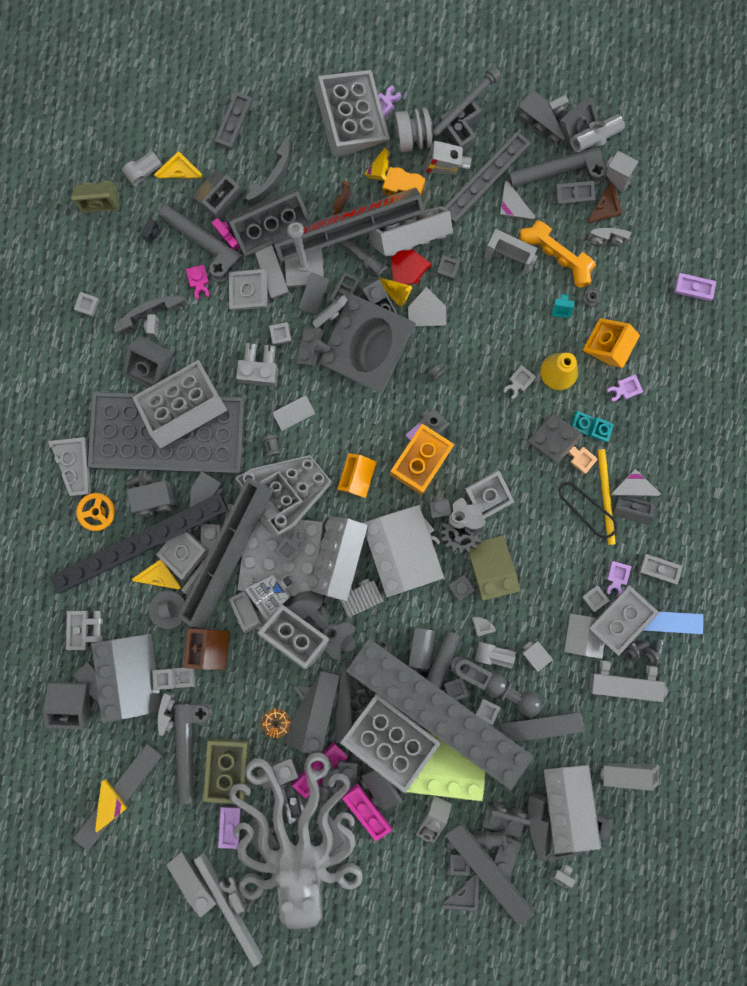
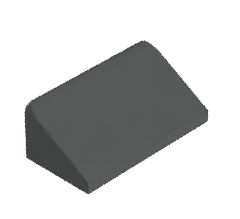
[299,272,330,315]
[612,496,655,525]
[279,779,304,824]

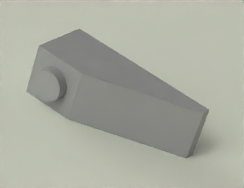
[167,852,217,918]

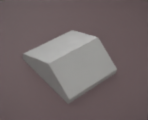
[465,470,514,519]
[564,614,605,659]

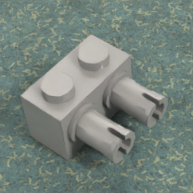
[236,343,278,387]

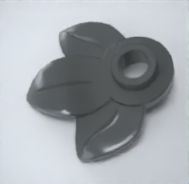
[322,622,356,660]

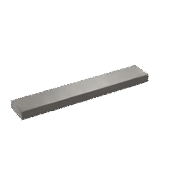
[194,851,263,967]

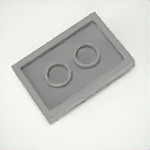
[589,585,659,656]

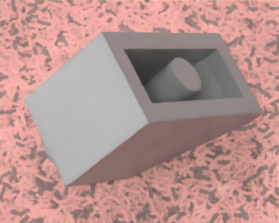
[606,151,638,193]
[256,756,300,789]

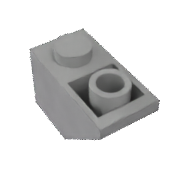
[416,796,452,843]

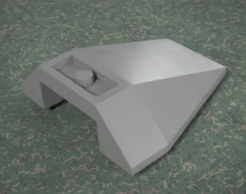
[235,455,332,536]

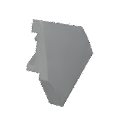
[408,287,446,326]

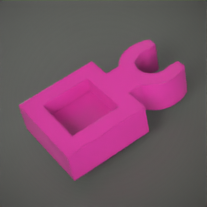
[212,218,240,250]
[186,265,209,300]

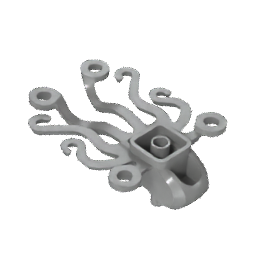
[229,753,363,929]

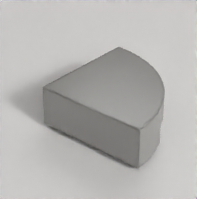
[472,617,496,637]

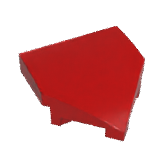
[391,249,432,285]

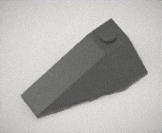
[335,660,373,743]
[285,671,340,754]

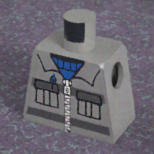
[244,573,295,620]

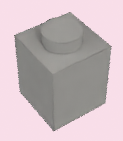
[521,640,553,672]

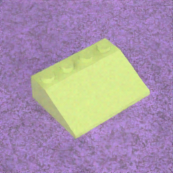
[407,730,485,801]

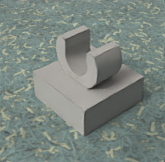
[548,864,575,889]

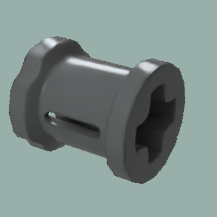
[261,435,282,458]

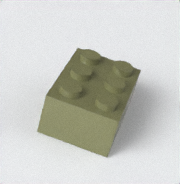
[203,738,250,804]

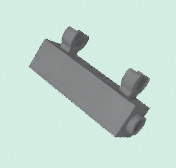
[589,660,667,702]

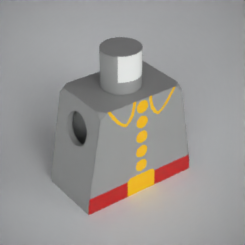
[426,141,471,175]

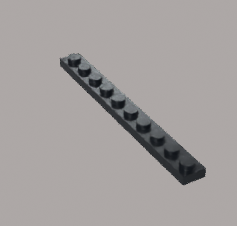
[50,493,229,594]

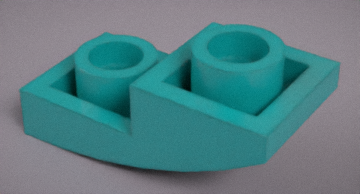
[570,411,614,442]

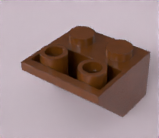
[183,627,230,670]

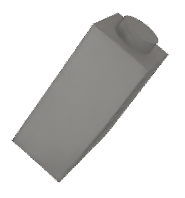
[601,763,659,791]

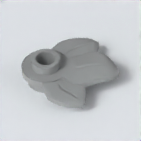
[449,498,486,529]

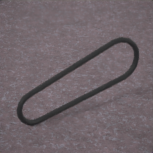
[558,482,617,539]

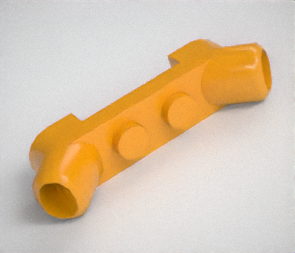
[519,220,596,287]

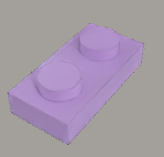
[674,273,717,301]
[218,806,241,849]

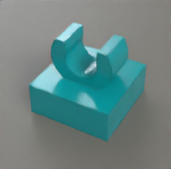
[551,294,574,318]

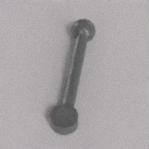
[548,850,589,863]

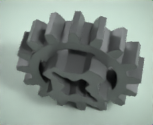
[441,517,483,555]

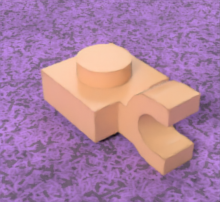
[567,446,598,474]

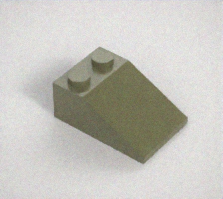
[466,535,521,601]

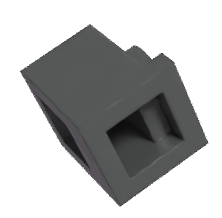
[420,408,450,435]
[428,497,451,519]

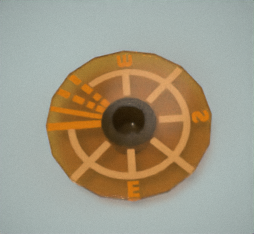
[262,709,291,738]

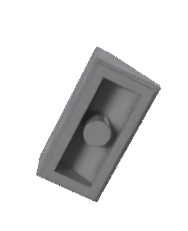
[272,395,315,431]

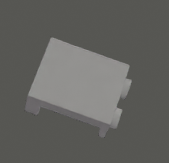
[484,229,538,276]

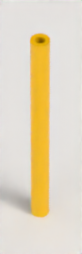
[597,449,616,545]

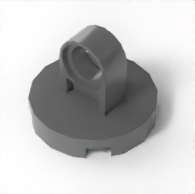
[149,591,185,629]

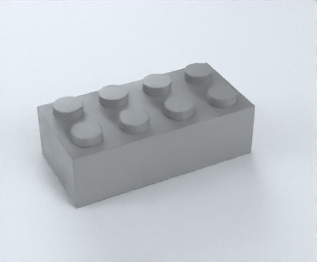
[309,516,368,601]

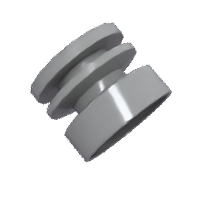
[394,107,433,153]

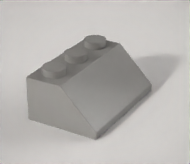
[257,605,329,670]

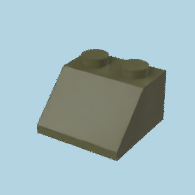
[71,181,119,213]

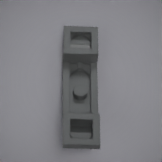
[246,137,291,206]
[114,296,187,336]

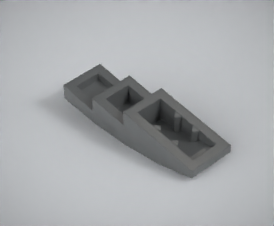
[500,711,585,742]

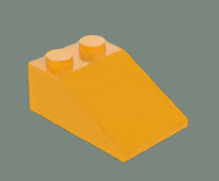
[390,424,455,495]

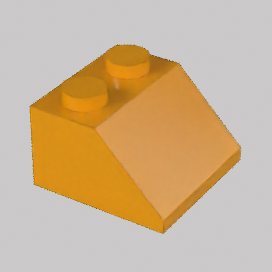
[582,318,640,368]

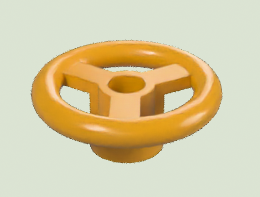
[76,493,115,531]

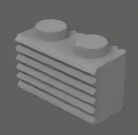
[340,578,384,618]

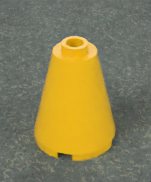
[540,353,578,390]

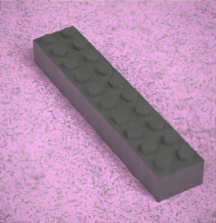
[346,638,534,790]

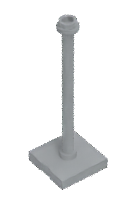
[285,222,324,288]

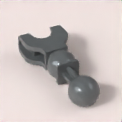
[450,655,542,717]

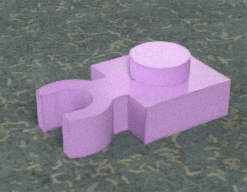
[378,85,402,118]
[606,374,643,402]
[606,561,631,597]

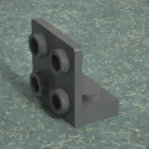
[482,801,531,838]

